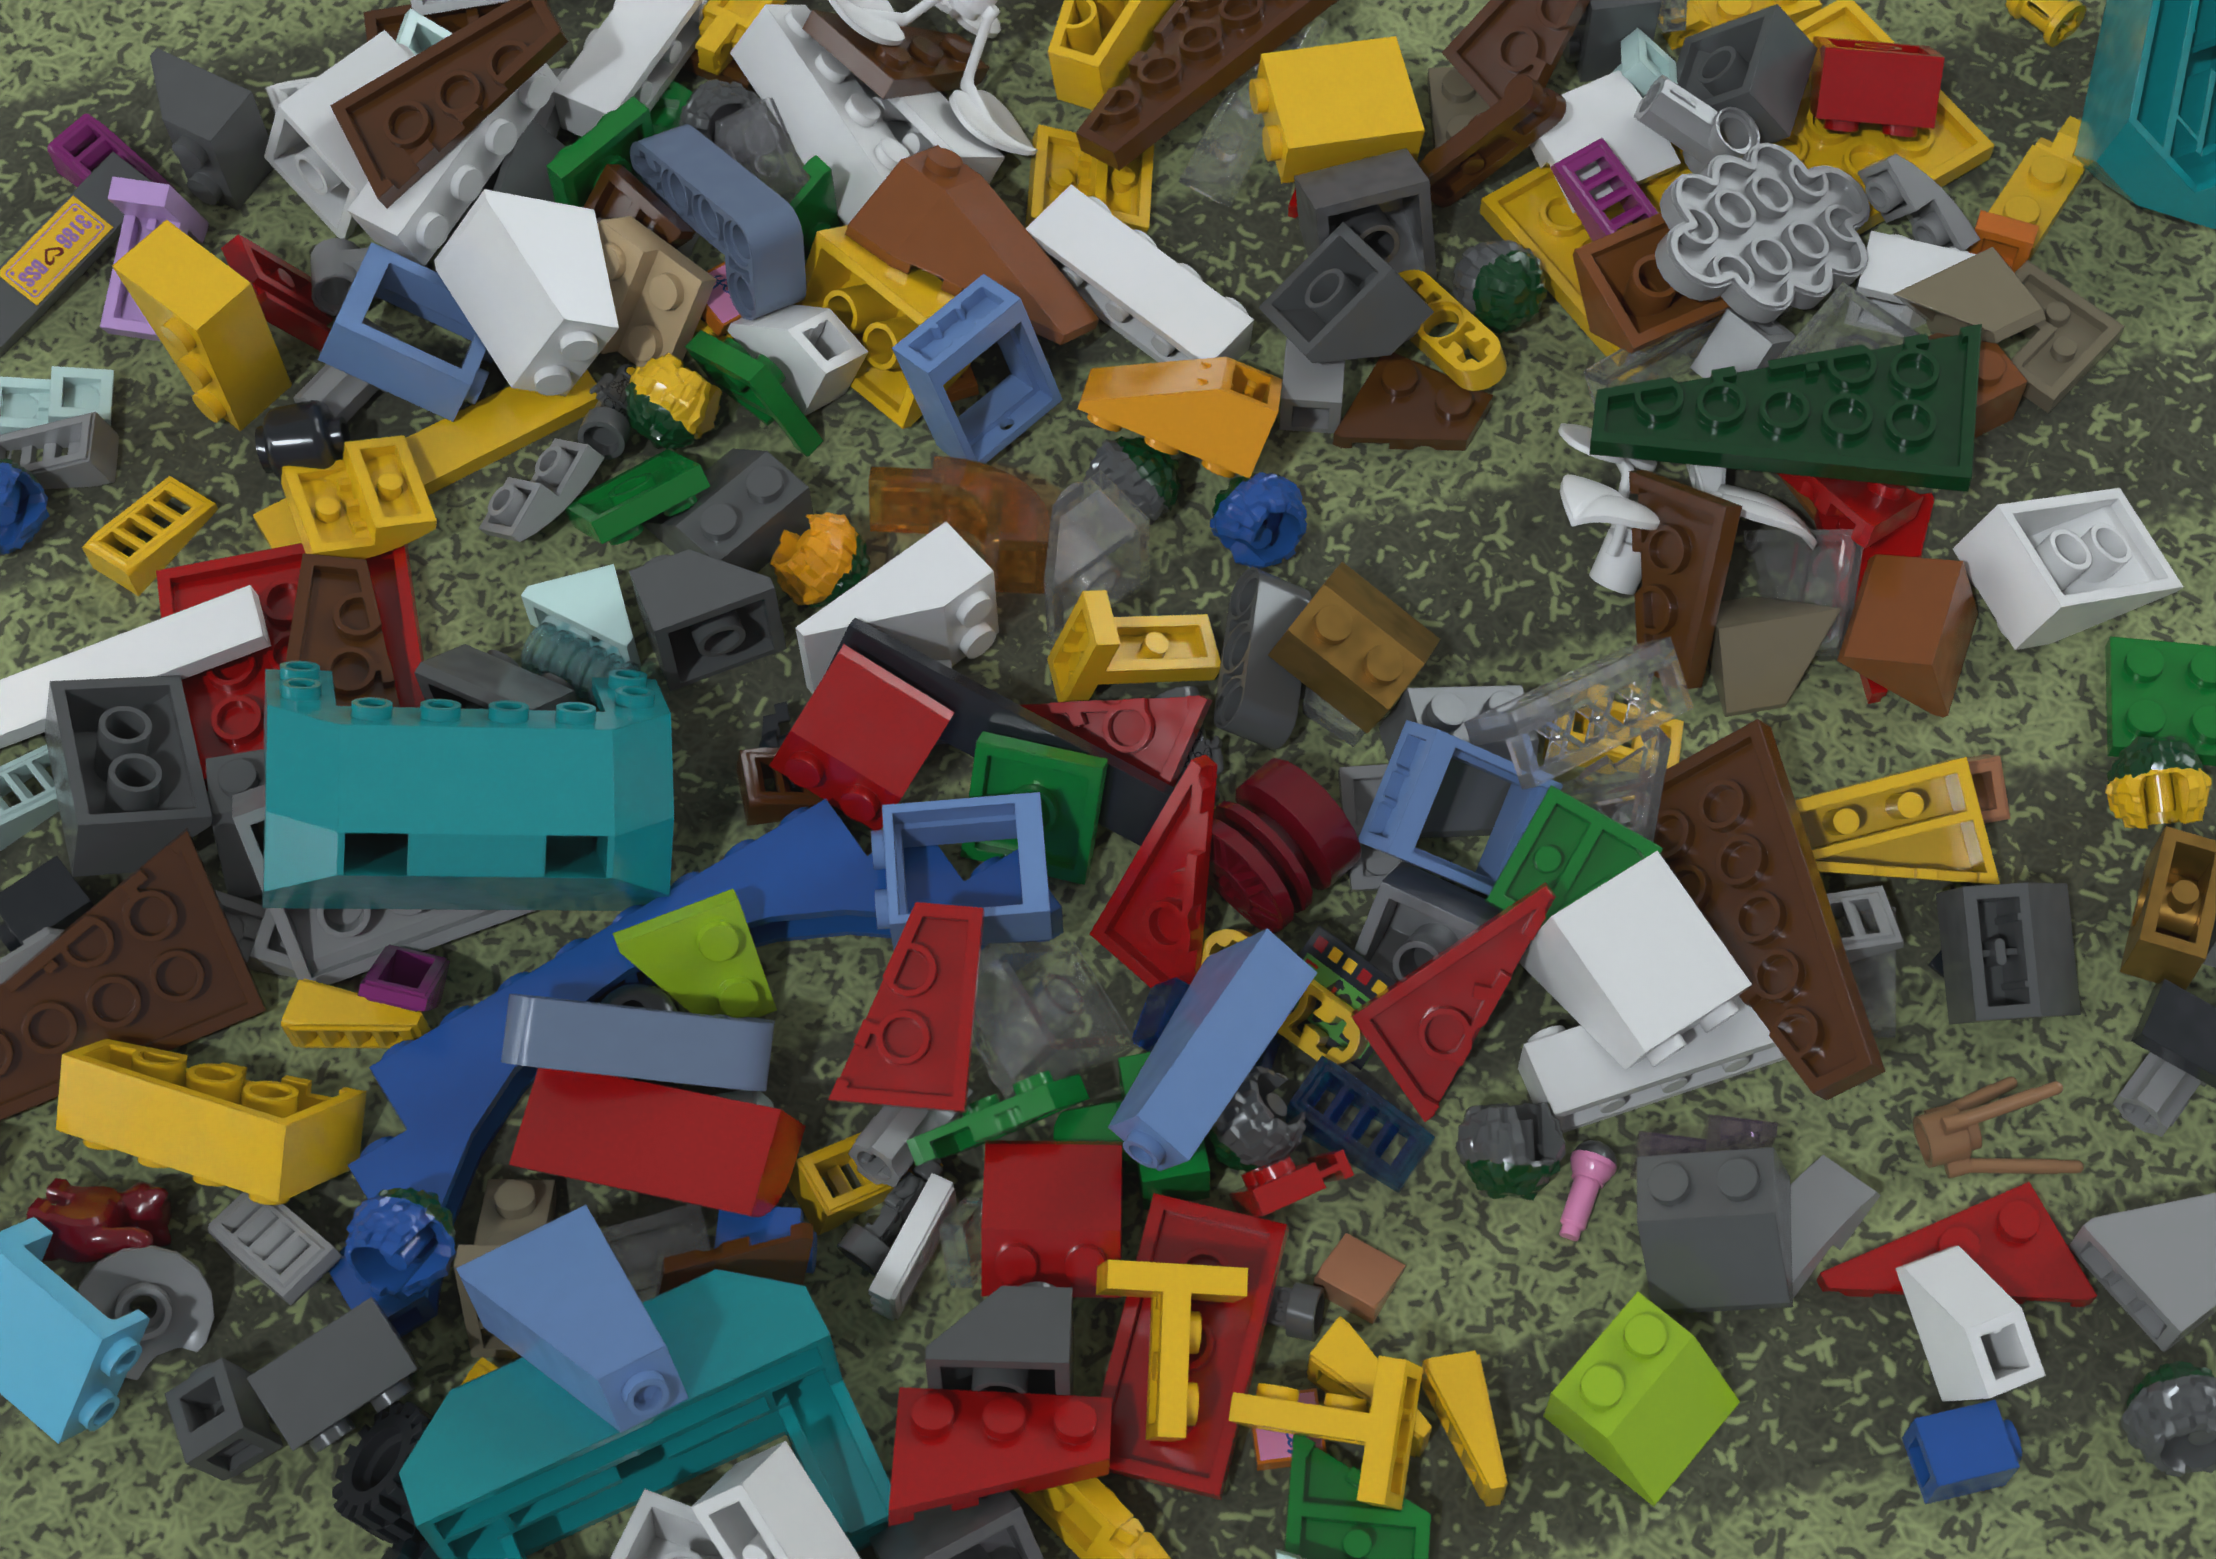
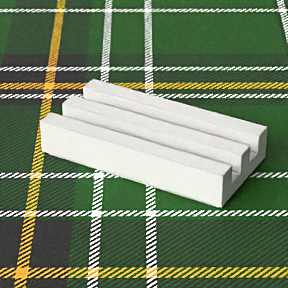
[868,1173,958,1321]

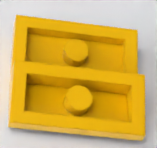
[1025,124,1154,234]
[281,435,437,559]

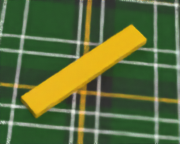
[252,370,598,549]

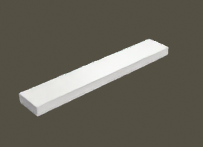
[0,585,271,749]

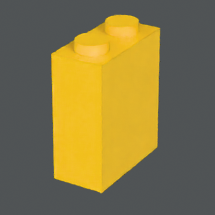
[1249,36,1425,184]

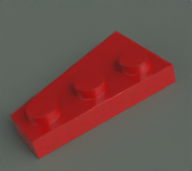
[828,902,985,1113]
[888,1387,1112,1526]

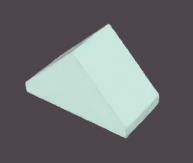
[521,564,641,670]

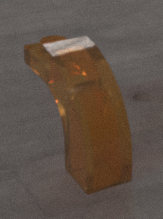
[869,456,1050,594]

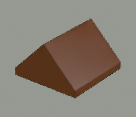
[1573,212,1731,354]
[1837,554,1978,718]

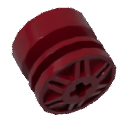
[1208,758,1361,934]

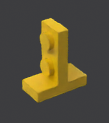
[1047,590,1221,702]
[1096,1260,1248,1441]
[1228,1356,1423,1510]

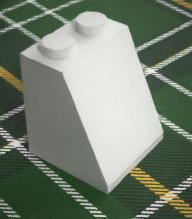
[264,30,415,239]
[434,189,619,396]
[1519,850,1752,1070]

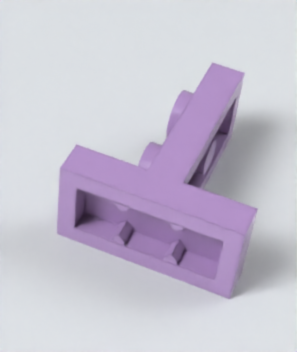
[100,176,209,341]

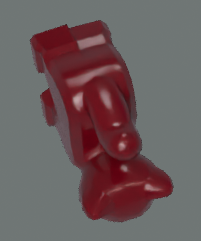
[27,1178,172,1264]

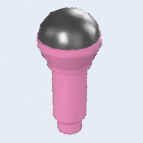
[1559,1140,1617,1241]

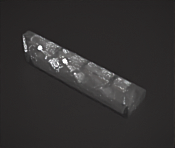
[1464,636,1694,790]

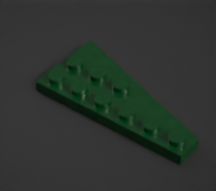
[1589,324,1982,492]

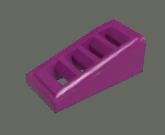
[47,113,176,190]
[1550,138,1658,242]
[358,944,450,1012]

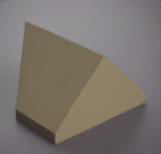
[1893,247,2046,343]
[1708,596,1842,717]

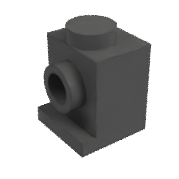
[165,1357,283,1481]

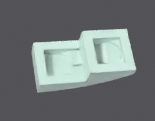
[0,366,114,435]

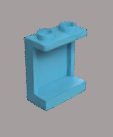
[0,1217,150,1444]

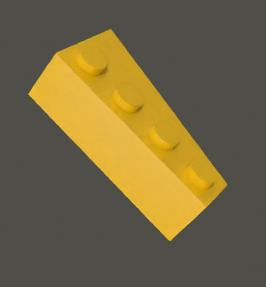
[1048,0,1176,110]
[56,1039,367,1205]

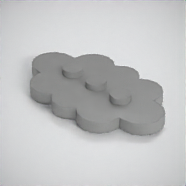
[1655,143,1870,323]

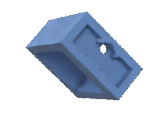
[318,242,493,422]
[892,274,1063,474]
[1358,720,1563,896]
[871,792,1052,950]

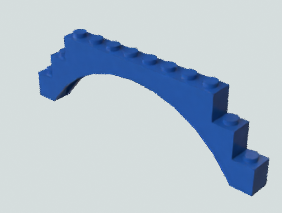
[328,799,1064,1337]

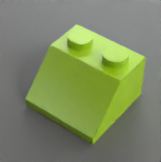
[1543,1291,1740,1507]

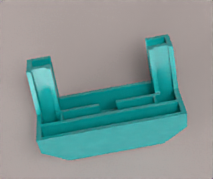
[2074,0,2216,230]
[262,661,674,911]
[399,1269,891,1559]

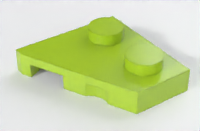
[612,889,777,1018]

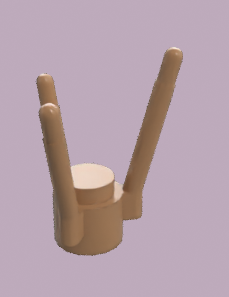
[1913,1076,2084,1179]

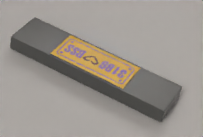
[0,152,151,358]

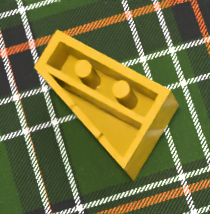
[112,219,292,431]
[1795,757,2000,884]

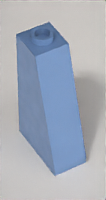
[1108,928,1317,1171]
[456,1205,689,1433]

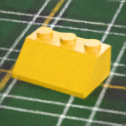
[794,225,970,429]

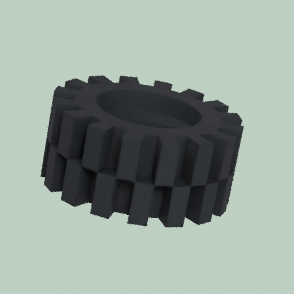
[332,1401,434,1543]

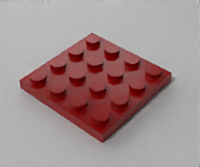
[156,543,425,791]

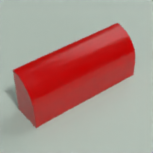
[509,1068,806,1218]

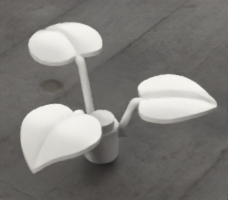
[829,0,1038,156]
[1558,423,1817,595]

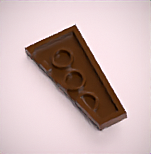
[330,0,569,209]

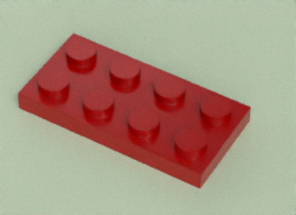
[1100,1193,1289,1500]

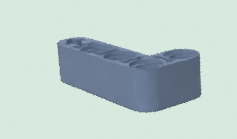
[630,124,807,320]
[501,994,775,1091]

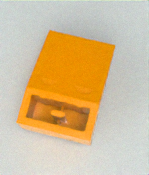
[1077,357,1283,479]

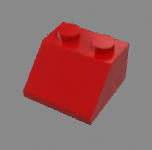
[1810,36,1945,137]
[769,644,955,830]
[981,1140,1122,1298]

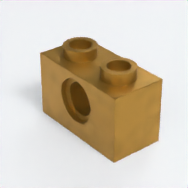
[2120,826,2216,990]

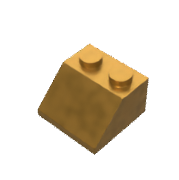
[1268,562,1441,734]

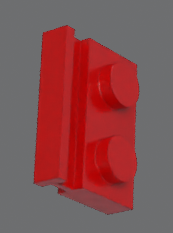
[221,234,333,352]
[1229,1150,1354,1217]

